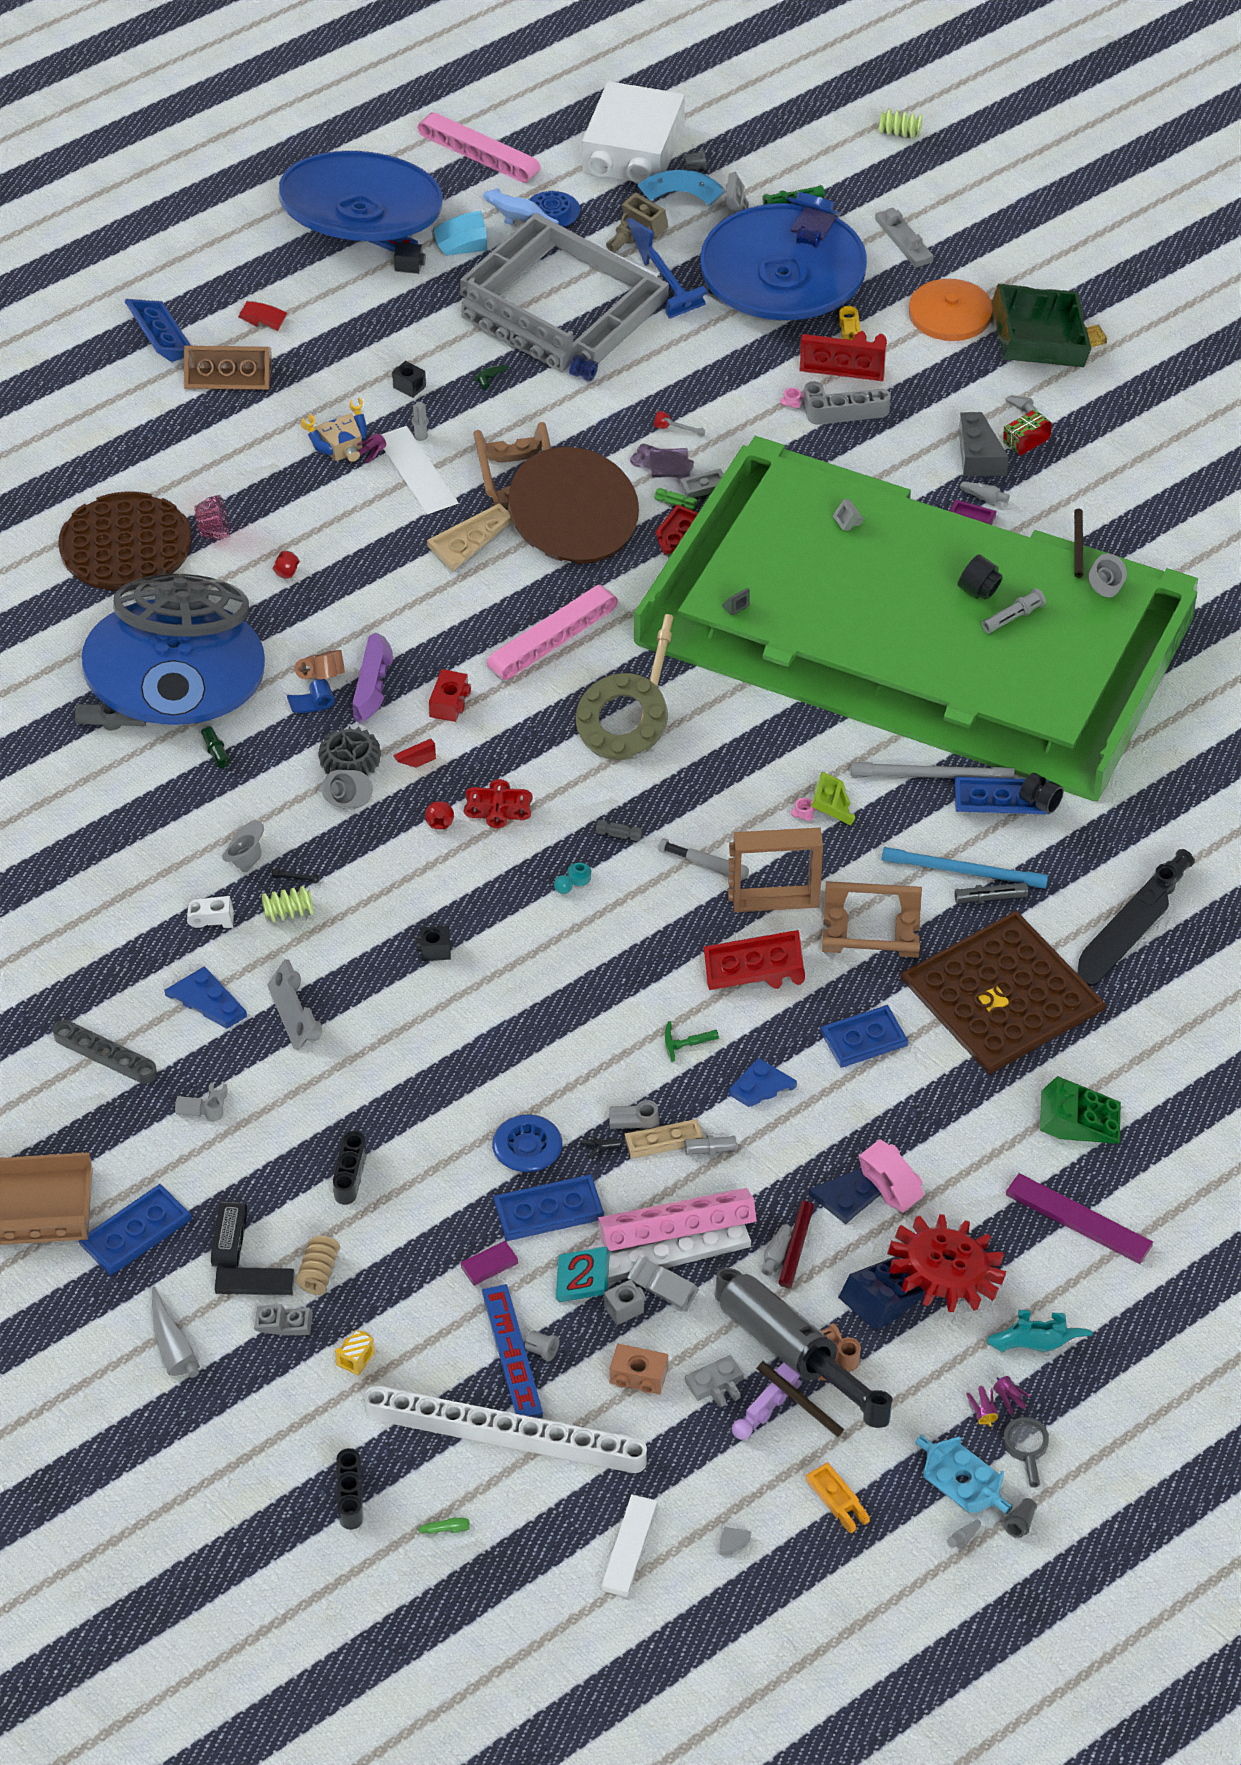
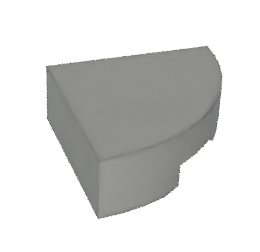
[719,1527,751,1555]

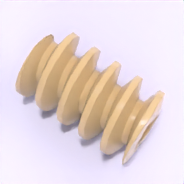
[296,1236,340,1295]

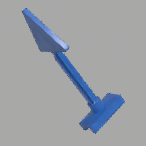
[627,218,708,319]

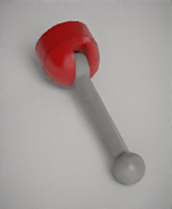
[654,411,706,436]

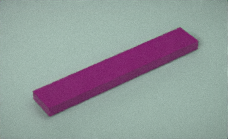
[1006,1173,1153,1264]

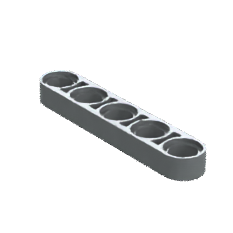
[53,1020,157,1084]

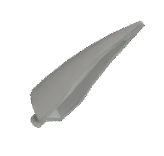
[152,1286,200,1378]

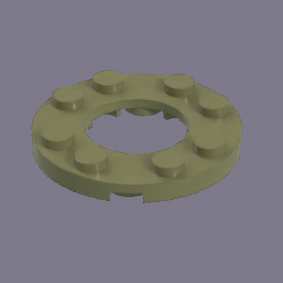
[576,673,668,760]

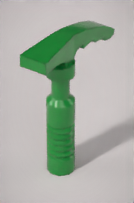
[665,1021,719,1062]

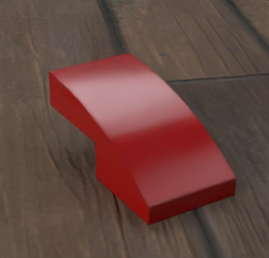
[238,301,287,331]

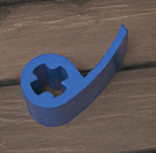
[287,679,335,713]

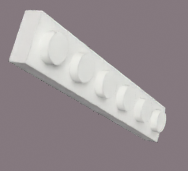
[608,1224,751,1283]

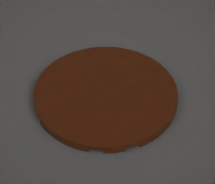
[508,447,639,564]
[58,491,192,591]

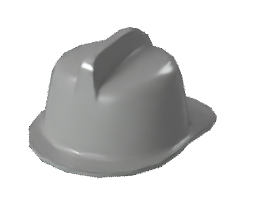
[1088,553,1127,598]
[319,770,373,808]
[222,821,264,872]

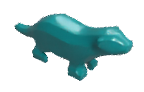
[987,1309,1093,1352]

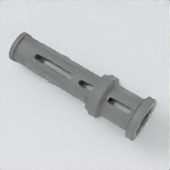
[981,588,1046,634]

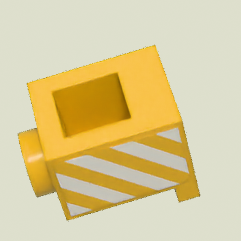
[335,1330,375,1376]

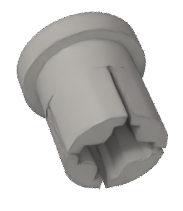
[525,1330,559,1361]

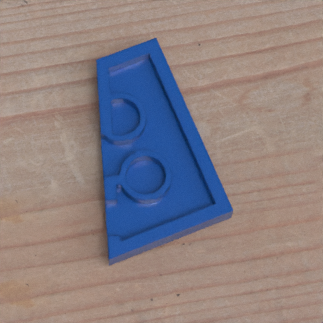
[164,966,247,1029]

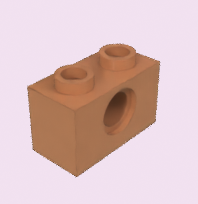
[609,1343,668,1394]

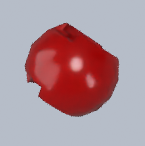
[273,551,300,579]
[425,801,454,830]

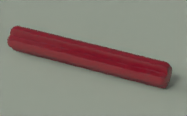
[778,1200,814,1289]

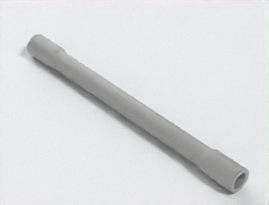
[851,762,1015,778]

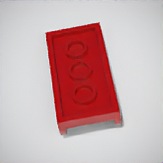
[800,331,887,381]
[704,930,805,990]

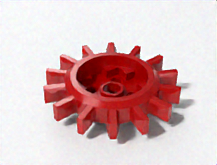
[887,1214,1006,1312]

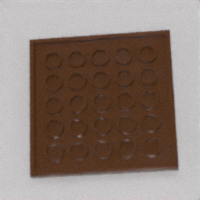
[900,910,1106,1075]

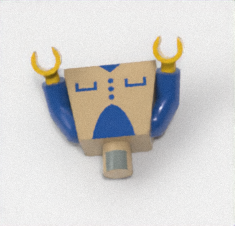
[300,397,367,462]

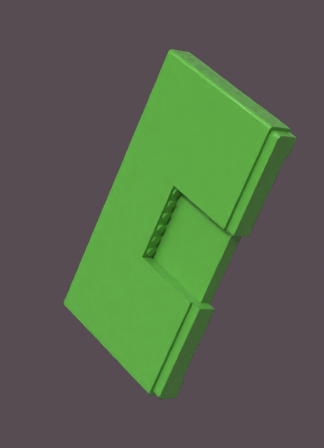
[634,435,1198,801]

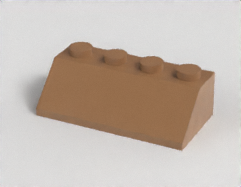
[184,346,272,390]

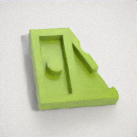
[811,771,855,826]

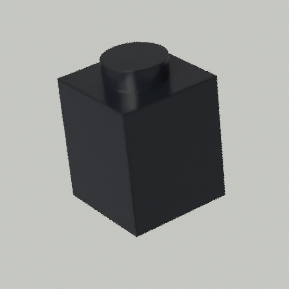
[394,242,426,274]

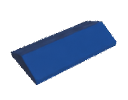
[125,299,191,362]
[955,777,1049,814]

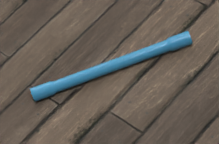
[882,847,1048,889]

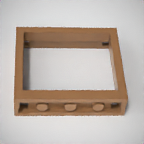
[728,827,823,912]

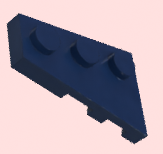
[809,1168,881,1225]

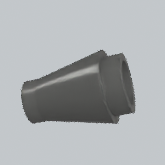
[1004,1498,1037,1538]

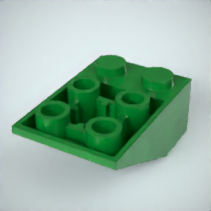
[1040,1076,1121,1144]

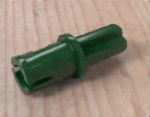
[201,726,231,768]

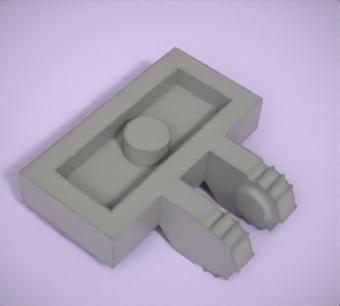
[725,172,749,213]
[685,1355,744,1408]

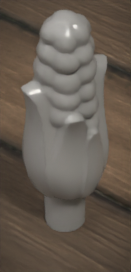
[960,482,1010,504]
[762,1224,791,1276]

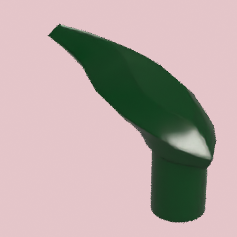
[474,365,510,389]

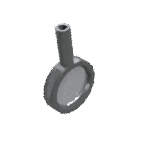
[1003,1417,1049,1487]

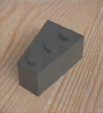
[959,412,1009,476]

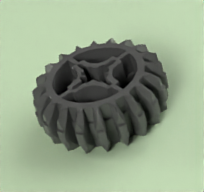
[318,726,381,776]

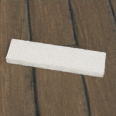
[601,1494,657,1597]

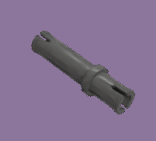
[954,882,1028,904]

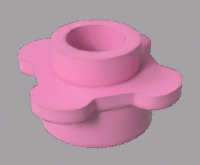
[780,388,804,408]
[791,798,817,821]

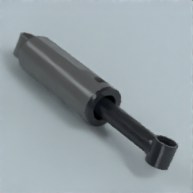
[715,1268,893,1428]

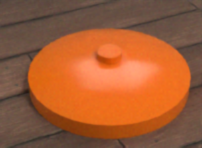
[909,279,993,341]

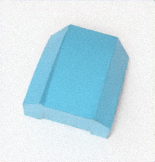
[434,210,487,255]

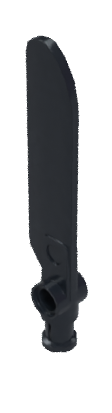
[1077,849,1195,986]

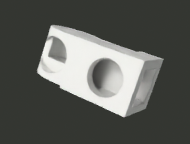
[187,896,234,928]

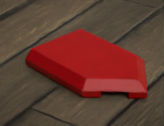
[655,504,698,555]

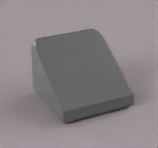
[722,588,750,615]

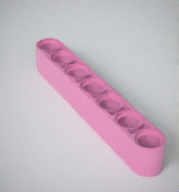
[417,112,541,183]
[487,585,618,680]

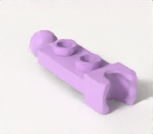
[732,1362,802,1440]

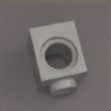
[604,1280,646,1325]

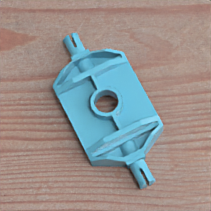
[915,1435,1013,1515]

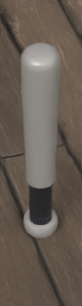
[658,838,749,880]

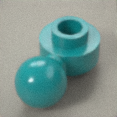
[554,863,591,894]

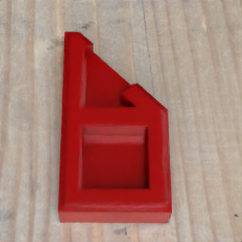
[394,739,436,768]

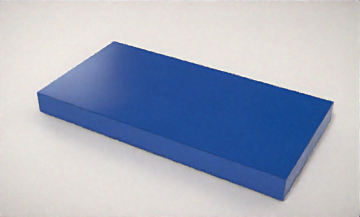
[493,1174,604,1241]
[79,1184,192,1276]

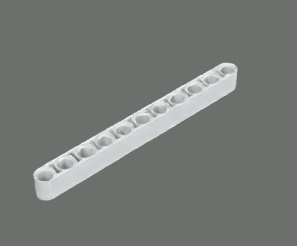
[364,1386,647,1473]

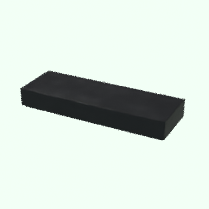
[215,1267,295,1295]

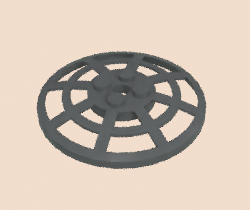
[113,574,249,637]

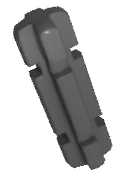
[596,820,642,841]

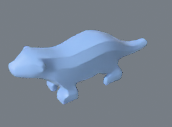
[483,188,559,225]

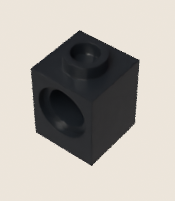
[392,360,426,398]
[416,926,451,961]

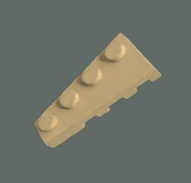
[427,503,512,572]

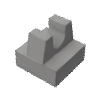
[833,499,864,531]

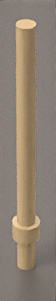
[639,614,673,724]

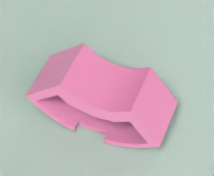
[858,1139,924,1213]

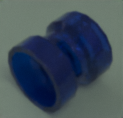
[569,355,598,382]

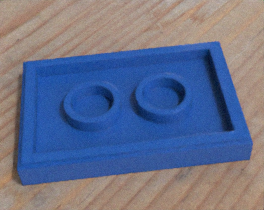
[820,1005,908,1068]

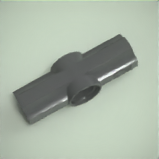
[75,703,146,731]

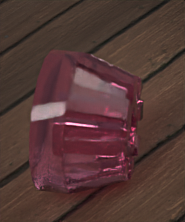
[195,494,230,539]

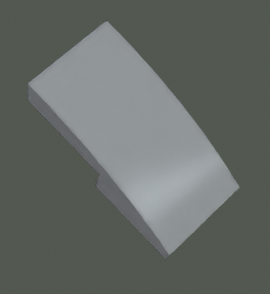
[254,1304,313,1336]

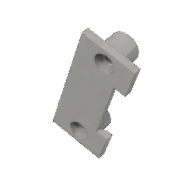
[267,959,322,1050]

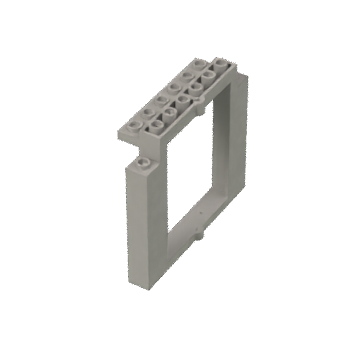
[460,213,669,372]

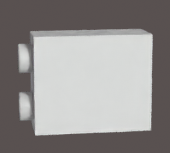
[582,81,685,183]

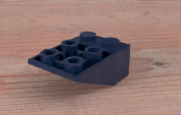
[838,1257,925,1330]

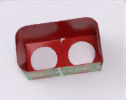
[1003,409,1052,455]

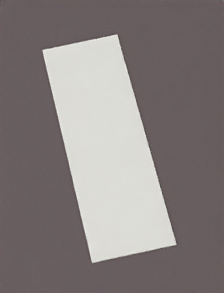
[381,426,459,514]

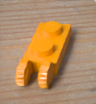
[805,1462,870,1533]

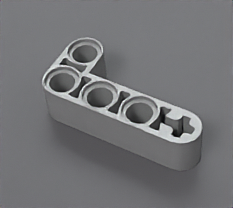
[804,381,891,425]

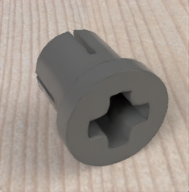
[685,150,707,170]

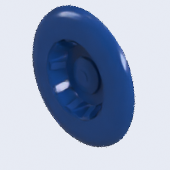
[528,191,580,227]
[786,192,841,216]
[492,1114,563,1172]

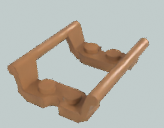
[473,422,551,508]
[822,881,922,958]

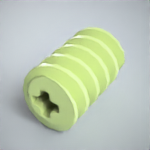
[879,108,923,139]
[262,886,314,922]

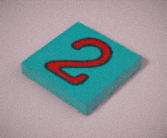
[556,1246,610,1303]

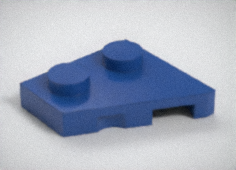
[729,1058,797,1107]

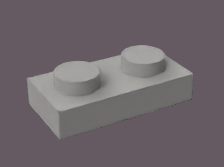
[680,469,724,498]

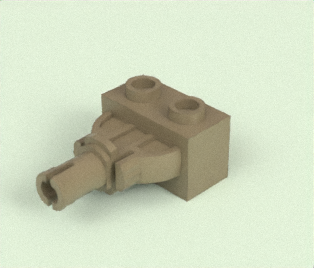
[606,192,669,253]

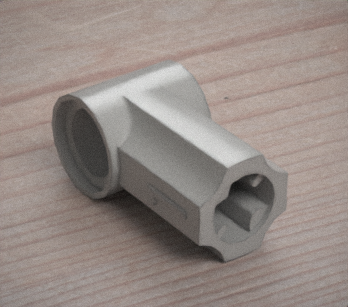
[609,1100,660,1130]

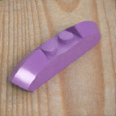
[353,633,393,723]

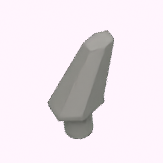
[1005,395,1037,412]
[947,1519,981,1549]

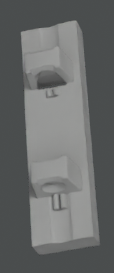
[875,207,933,268]

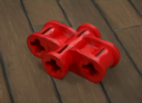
[464,779,533,828]

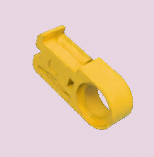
[839,306,860,340]

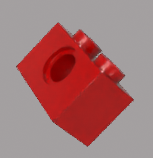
[429,669,471,722]

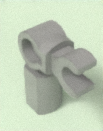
[175,1083,228,1121]

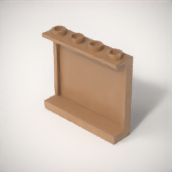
[0,1153,93,1245]

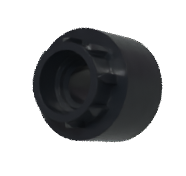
[957,554,1003,599]

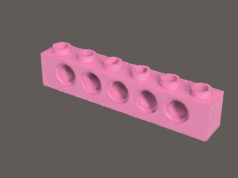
[598,1188,757,1251]

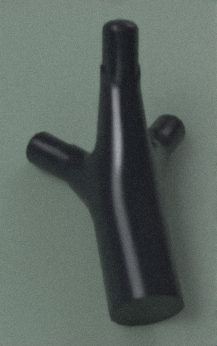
[580,1137,621,1160]

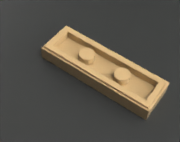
[625,1119,703,1158]

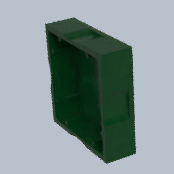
[991,284,1092,367]

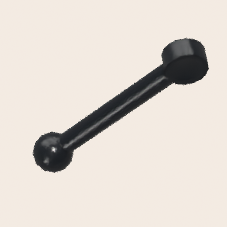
[272,868,320,884]

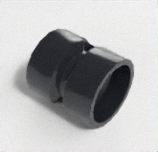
[1019,773,1064,814]

